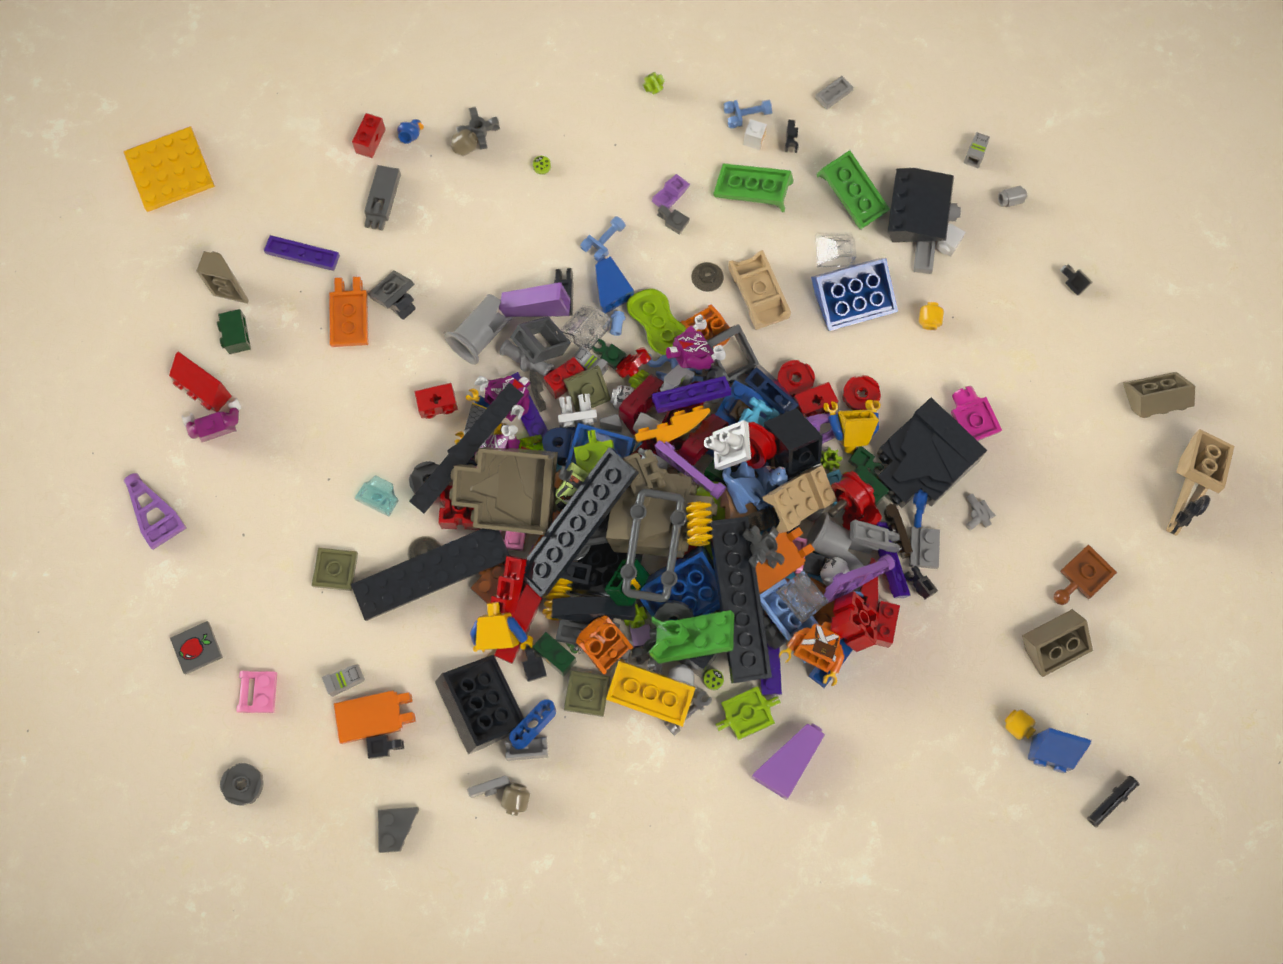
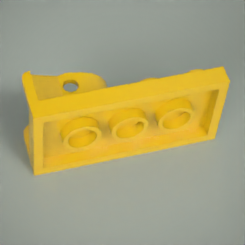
[606,659,696,727]

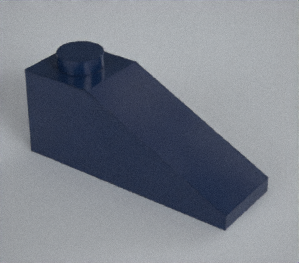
[744,364,799,414]

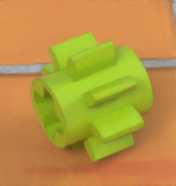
[643,72,665,94]
[628,369,649,389]
[821,447,842,472]
[624,604,648,629]

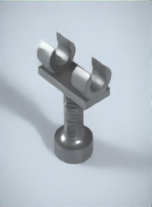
[664,691,712,736]

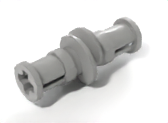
[500,340,555,377]

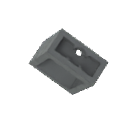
[510,316,571,364]
[706,324,759,383]

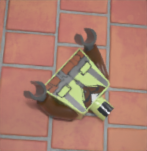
[554,462,589,510]

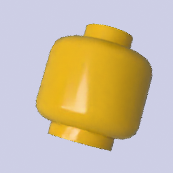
[919,302,944,330]
[1004,709,1036,740]

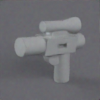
[966,494,996,531]

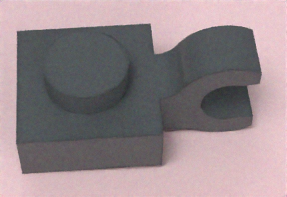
[657,205,690,235]

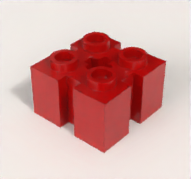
[439,485,480,530]
[830,591,879,652]

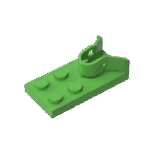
[817,150,890,230]
[713,163,794,212]
[649,610,734,663]

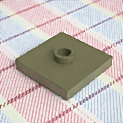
[564,365,611,412]
[311,548,358,591]
[564,670,610,717]

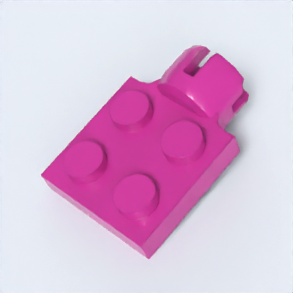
[951,386,1002,441]

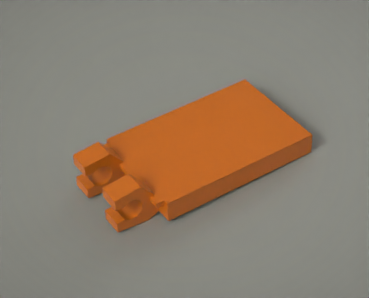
[329,277,368,347]
[756,527,815,594]
[334,691,416,744]

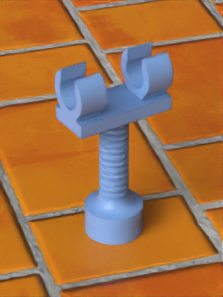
[723,100,772,128]
[580,216,626,261]

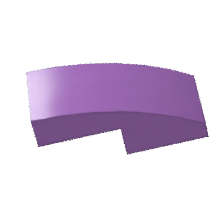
[652,174,690,209]

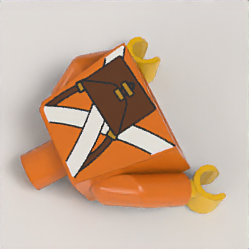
[779,622,844,686]

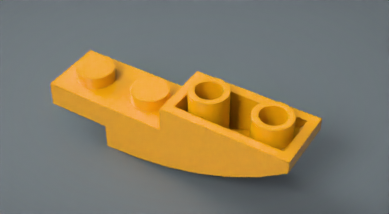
[634,406,710,444]

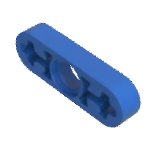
[509,699,556,749]

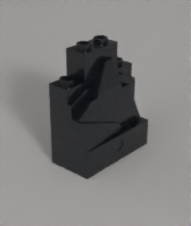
[876,397,987,508]

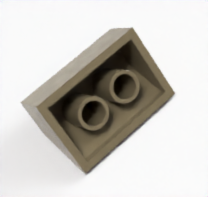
[196,251,249,304]
[1123,372,1195,418]
[1022,609,1093,677]

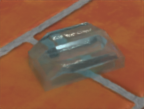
[355,475,399,517]

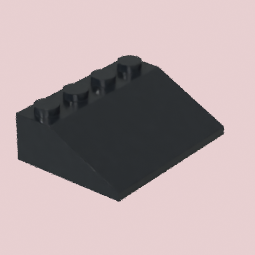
[887,168,954,243]
[570,543,643,597]
[435,655,524,754]

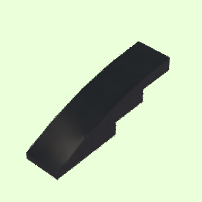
[551,597,636,623]

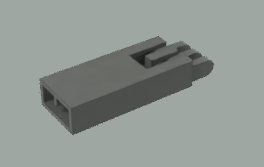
[364,165,401,230]

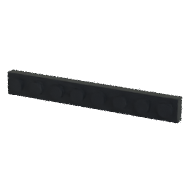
[409,382,524,514]

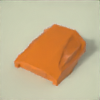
[680,304,731,348]
[576,615,633,675]

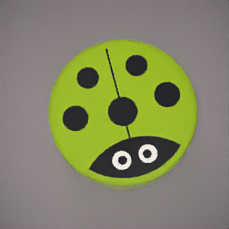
[533,156,551,174]
[704,669,724,690]

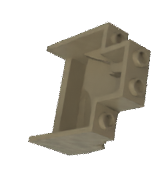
[449,447,558,535]
[606,466,718,558]

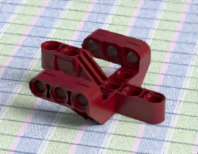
[619,374,729,466]

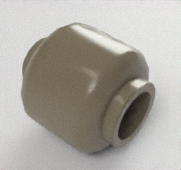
[451,129,478,156]
[501,783,530,816]

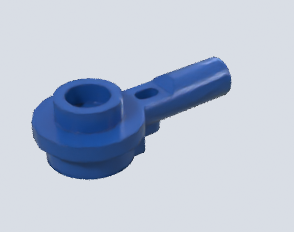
[913,490,927,528]

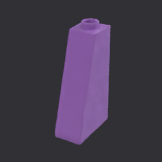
[499,283,571,317]
[751,724,825,800]

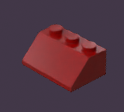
[169,351,232,412]

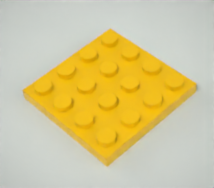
[123,126,215,212]

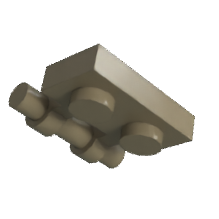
[624,450,666,497]

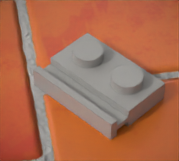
[909,527,940,569]

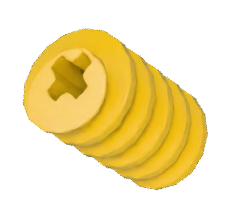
[686,501,713,546]
[542,578,573,621]

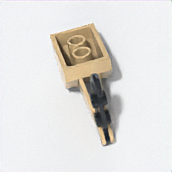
[1166,429,1235,536]

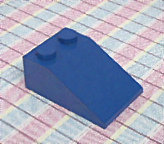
[1028,728,1091,773]

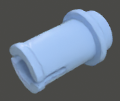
[610,311,626,336]

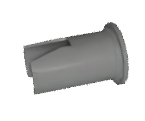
[444,294,512,364]
[806,512,879,571]

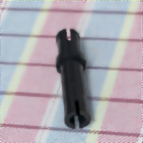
[1087,776,1140,827]

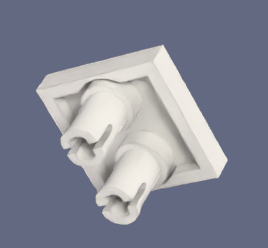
[558,394,597,428]
[704,420,751,470]

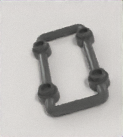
[620,489,687,602]

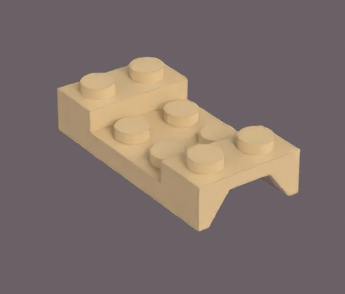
[728,250,791,330]
[762,465,837,533]

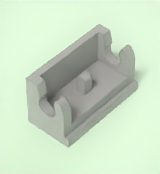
[505,737,548,761]

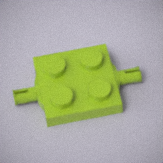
[574,430,614,474]
[715,686,781,741]

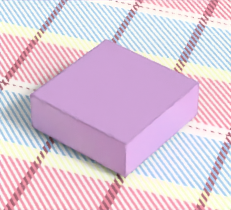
[630,624,651,648]

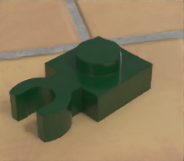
[592,339,626,370]
[848,446,884,477]

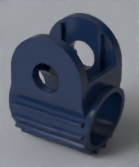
[542,427,576,466]

